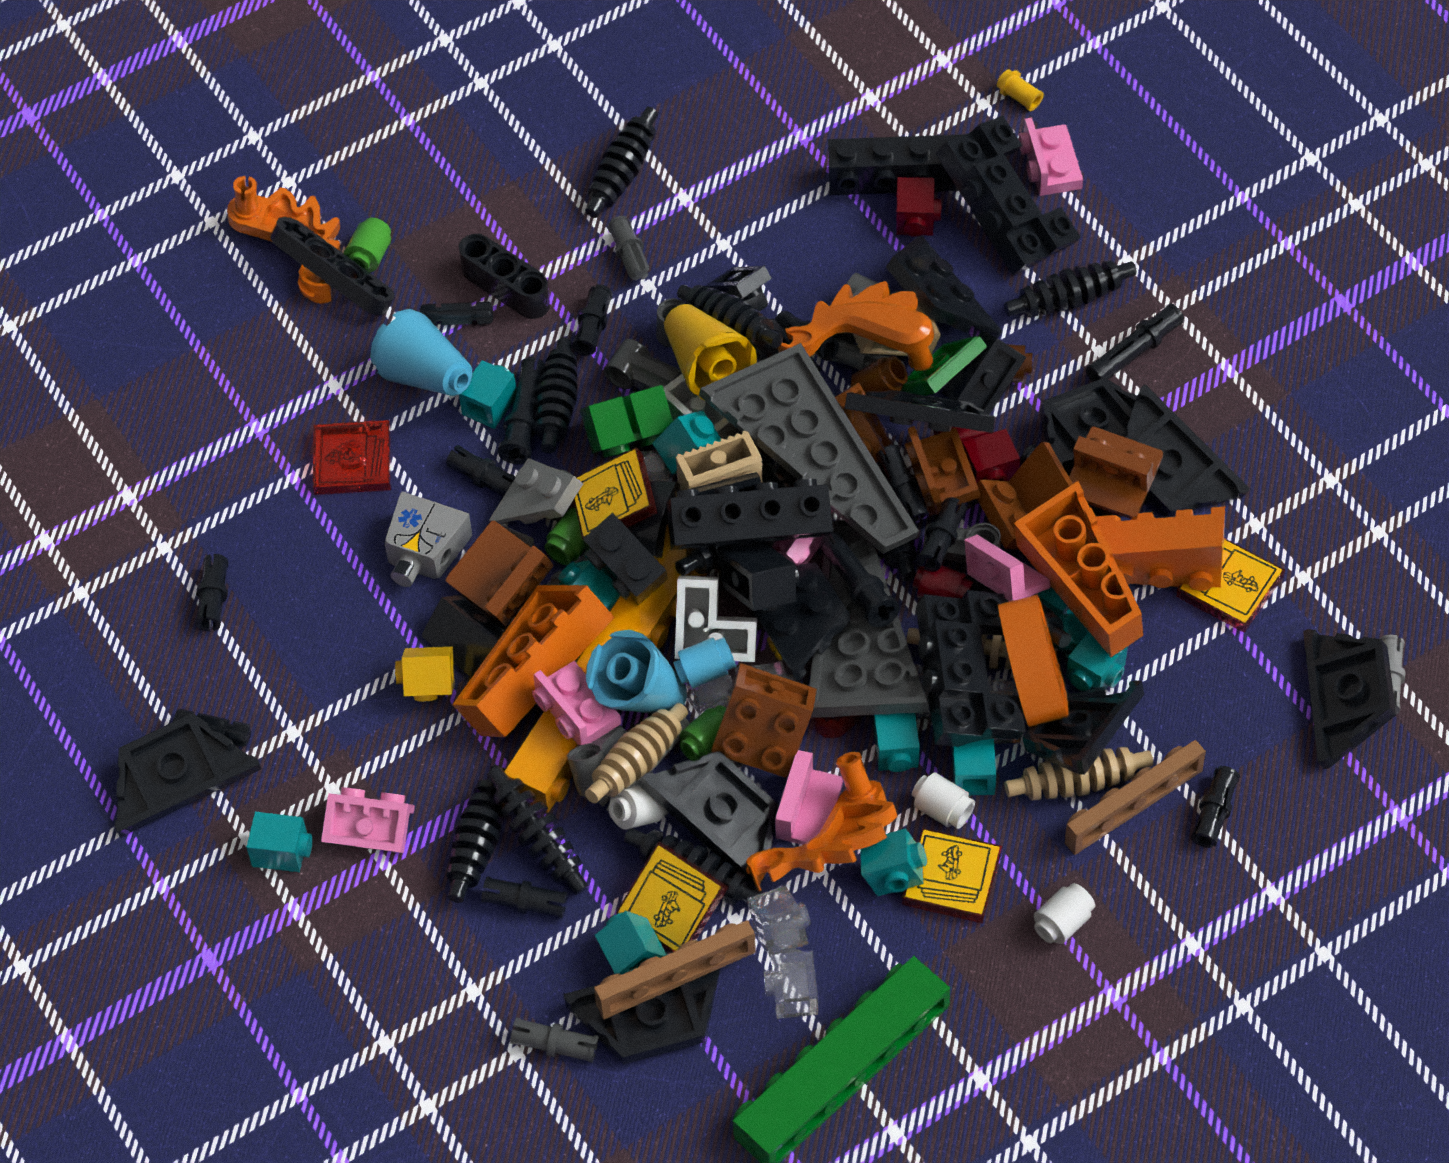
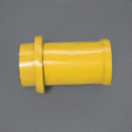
[996,69,1044,112]

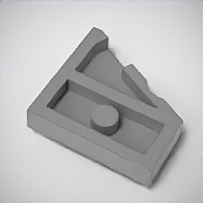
[489,458,583,528]

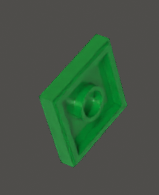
[900,336,987,395]

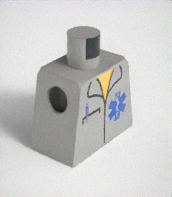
[385,491,472,587]

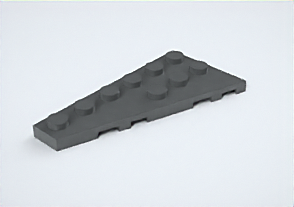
[699,343,919,554]
[810,520,930,718]

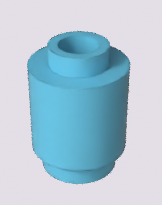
[673,637,736,688]

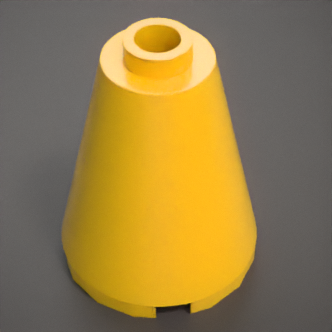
[664,304,757,401]

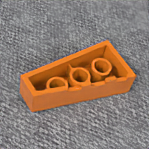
[1014,481,1143,657]
[1095,506,1225,591]
[452,585,615,737]

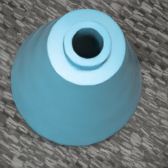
[370,309,472,396]
[586,630,687,714]

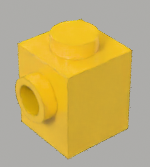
[395,646,455,702]

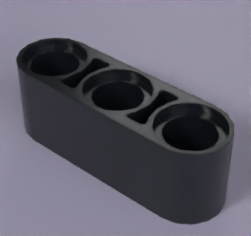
[459,233,550,319]

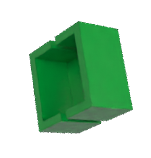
[580,385,673,458]

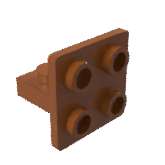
[905,426,981,516]
[1069,427,1163,519]

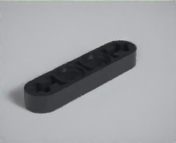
[270,217,394,315]

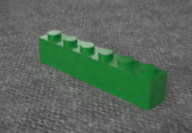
[733,956,950,1163]

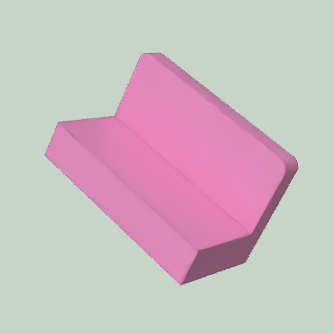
[964,535,1050,601]
[775,750,843,845]

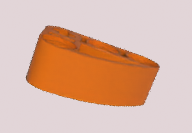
[998,594,1069,727]

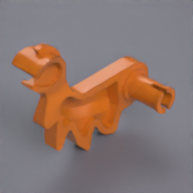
[227,176,340,304]
[777,281,934,371]
[746,752,897,891]

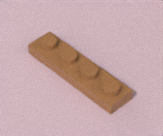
[1065,740,1206,855]
[594,920,756,1020]

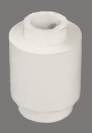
[912,772,975,829]
[609,785,668,829]
[1034,883,1095,944]

